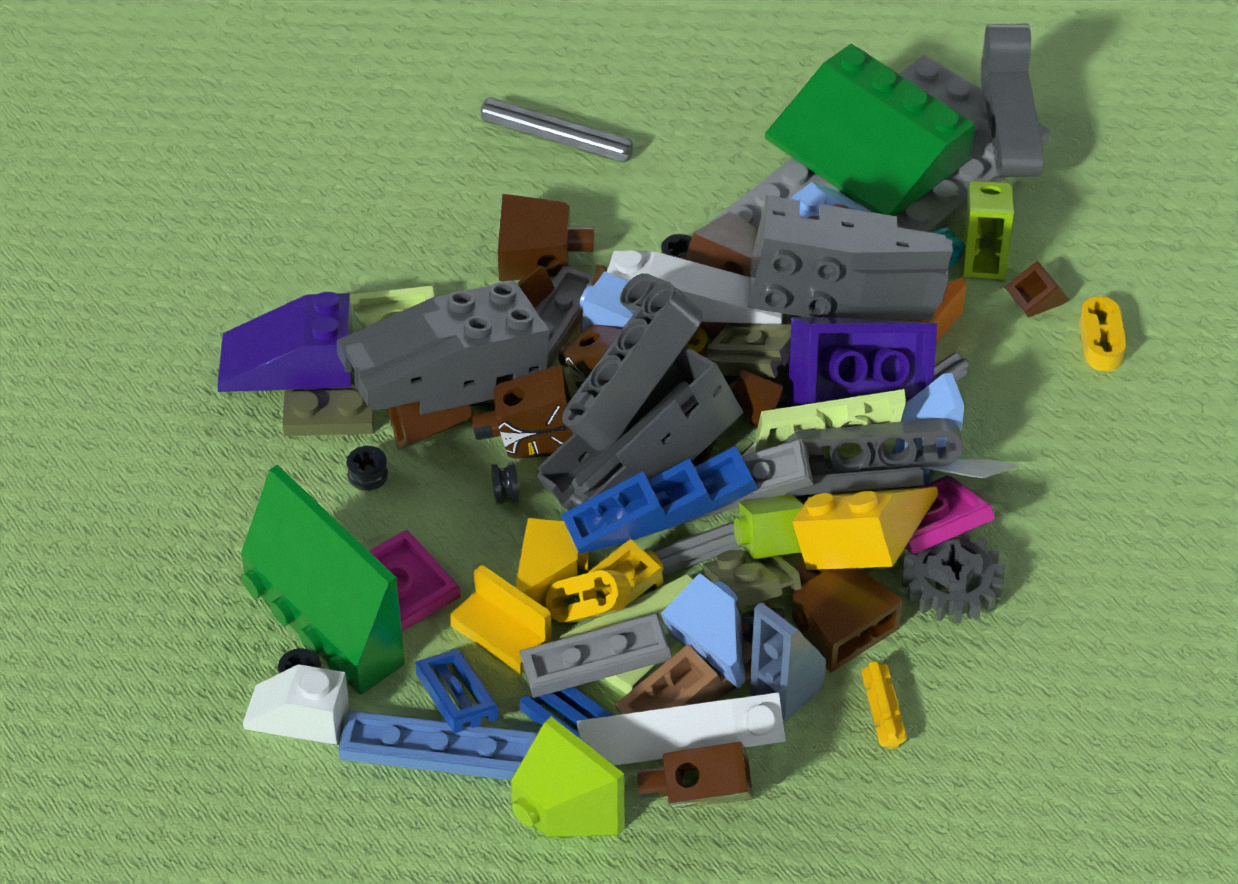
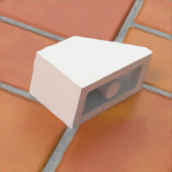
[243,664,349,745]

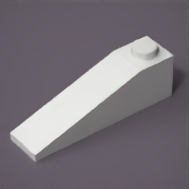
[607,250,785,324]
[577,693,786,765]

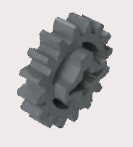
[902,532,1005,623]

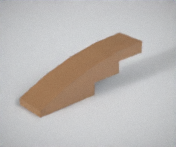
[615,602,785,714]

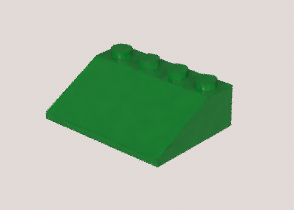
[765,43,975,216]
[241,465,405,695]

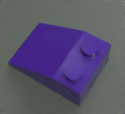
[217,292,353,392]
[788,317,937,407]

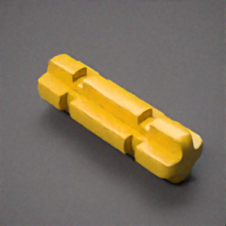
[861,661,907,749]

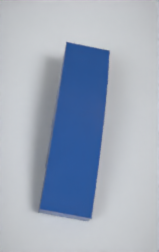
[561,446,758,554]

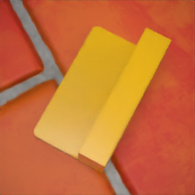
[450,564,552,675]

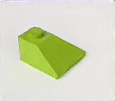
[511,716,625,837]

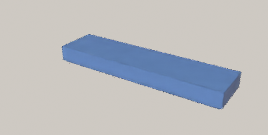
[338,710,538,780]

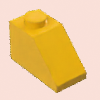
[515,518,591,608]

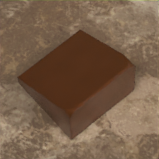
[1004,260,1070,318]
[517,266,555,308]
[732,370,784,427]

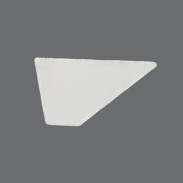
[920,459,1019,478]

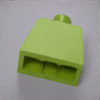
[963,181,1014,280]

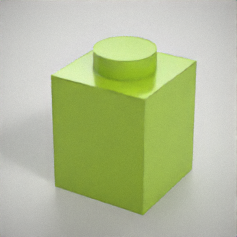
[734,494,803,559]

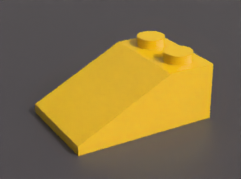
[792,486,939,570]

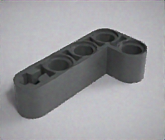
[981,23,1043,178]
[562,273,702,451]

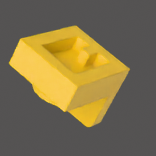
[588,539,664,605]

